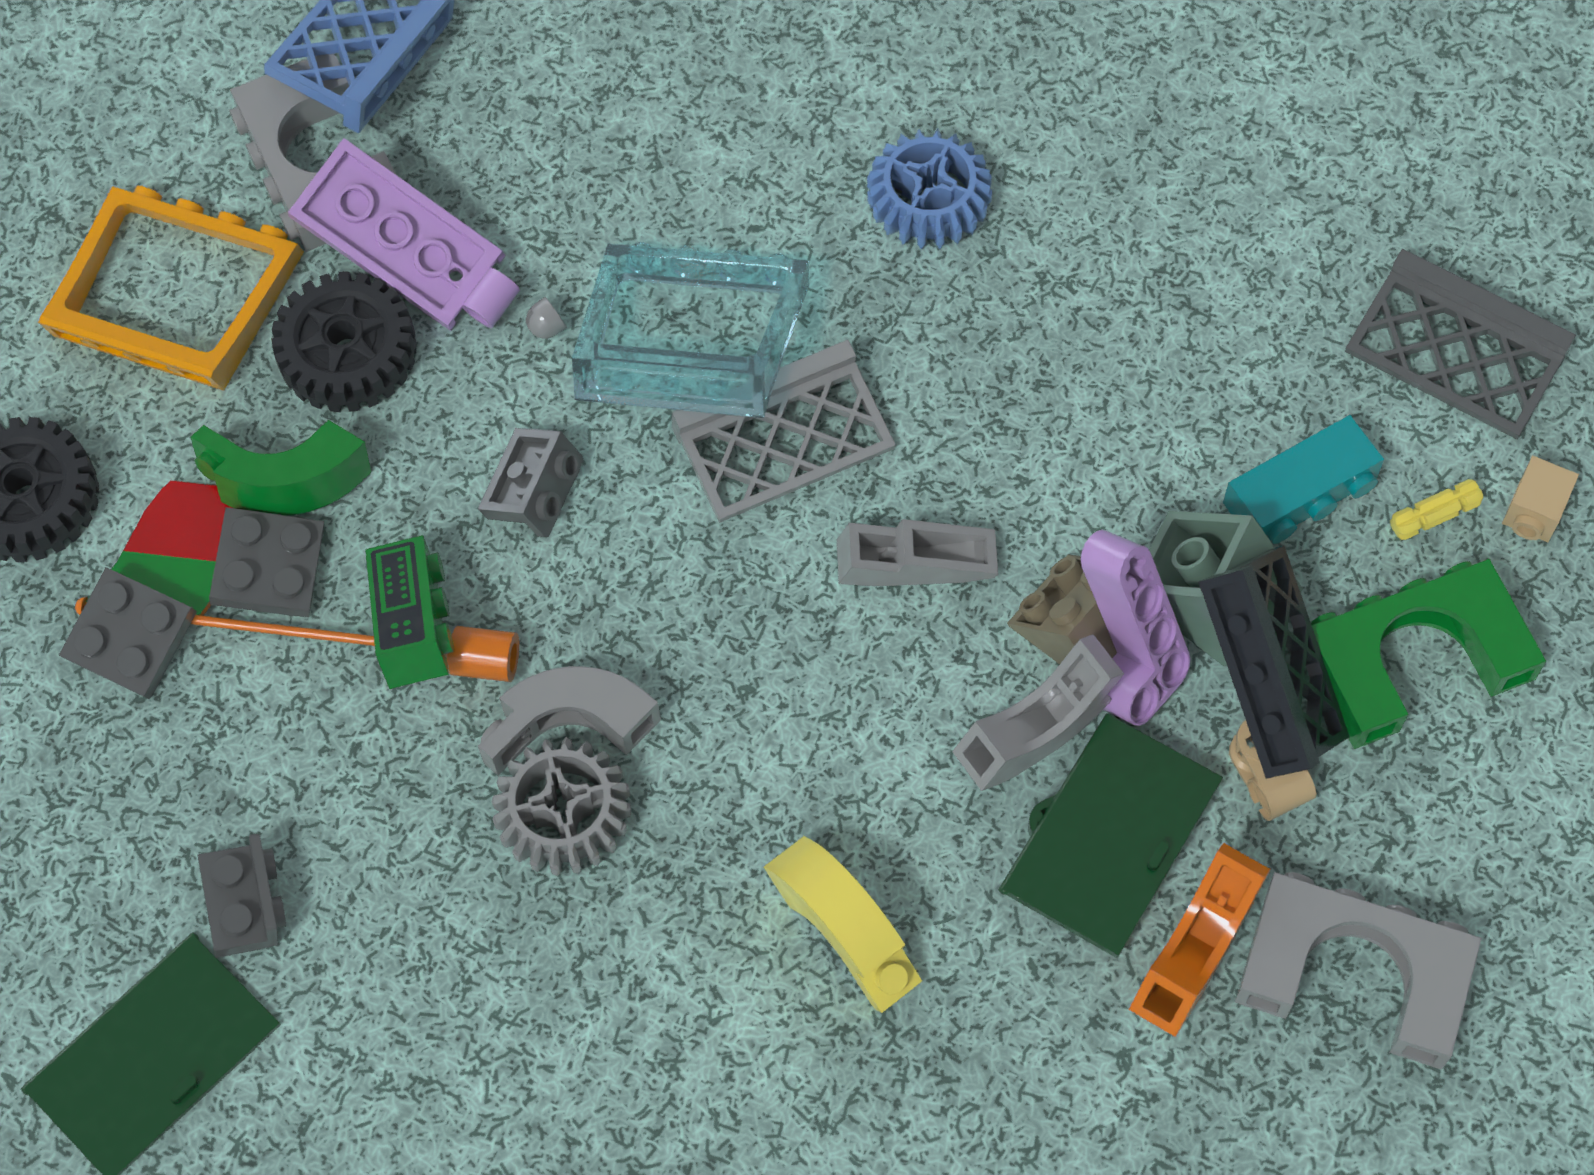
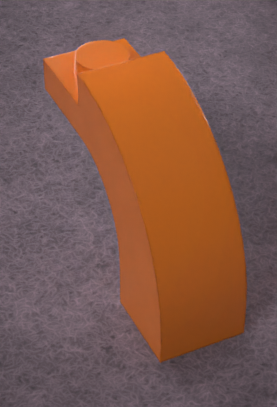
[1128,843,1271,1037]

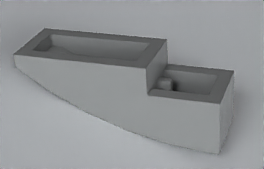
[837,519,998,586]

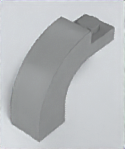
[952,635,1124,791]
[478,666,661,776]

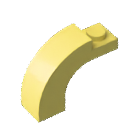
[764,836,922,1013]

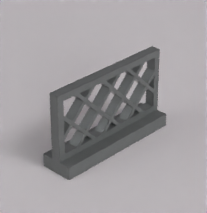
[1345,248,1576,440]

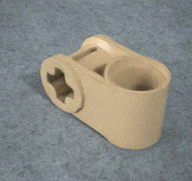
[1229,720,1316,821]

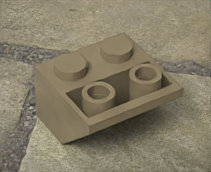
[1007,554,1117,664]

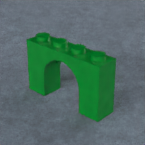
[1311,559,1546,749]

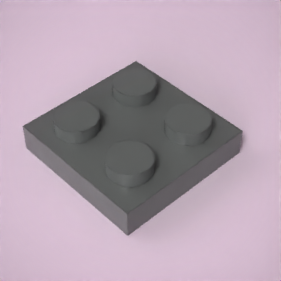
[209,507,324,617]
[59,567,197,699]

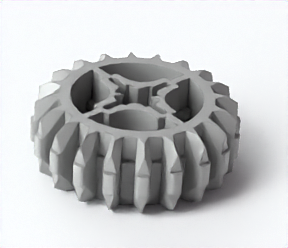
[492,737,632,876]

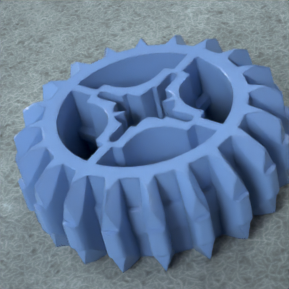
[867,129,992,249]

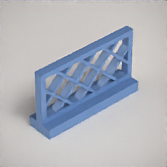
[264,0,454,134]

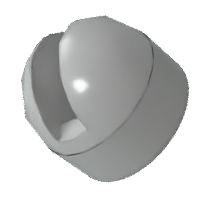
[526,297,567,339]

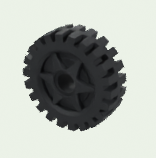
[271,271,417,412]
[0,417,99,562]

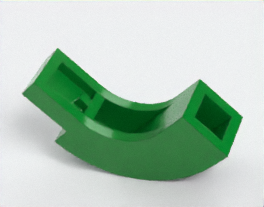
[190,420,371,516]

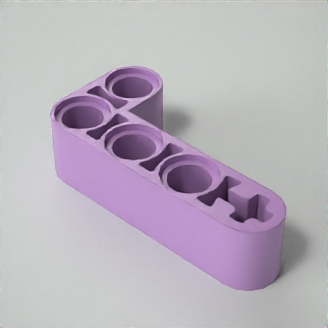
[1081,530,1190,726]

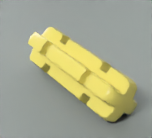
[1390,479,1484,540]

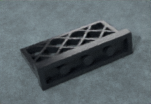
[1199,545,1350,779]

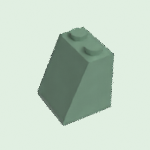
[1149,511,1303,666]

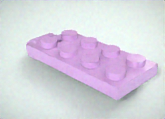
[288,138,520,331]

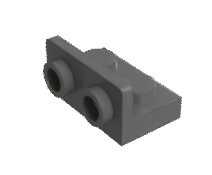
[478,428,583,538]
[198,833,286,958]

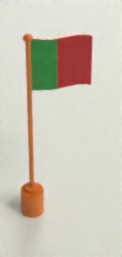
[75,480,519,682]

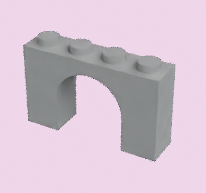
[229,53,396,252]
[1235,872,1482,1070]

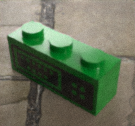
[365,535,454,689]

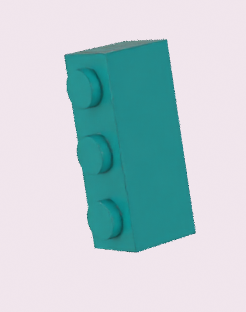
[1223,415,1384,544]

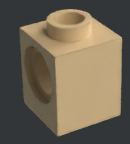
[1502,455,1579,542]

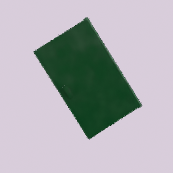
[998,713,1223,959]
[21,932,281,1175]

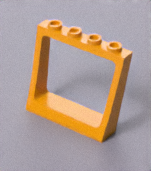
[38,185,304,391]

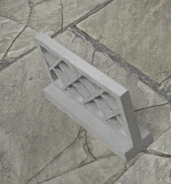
[672,340,896,523]

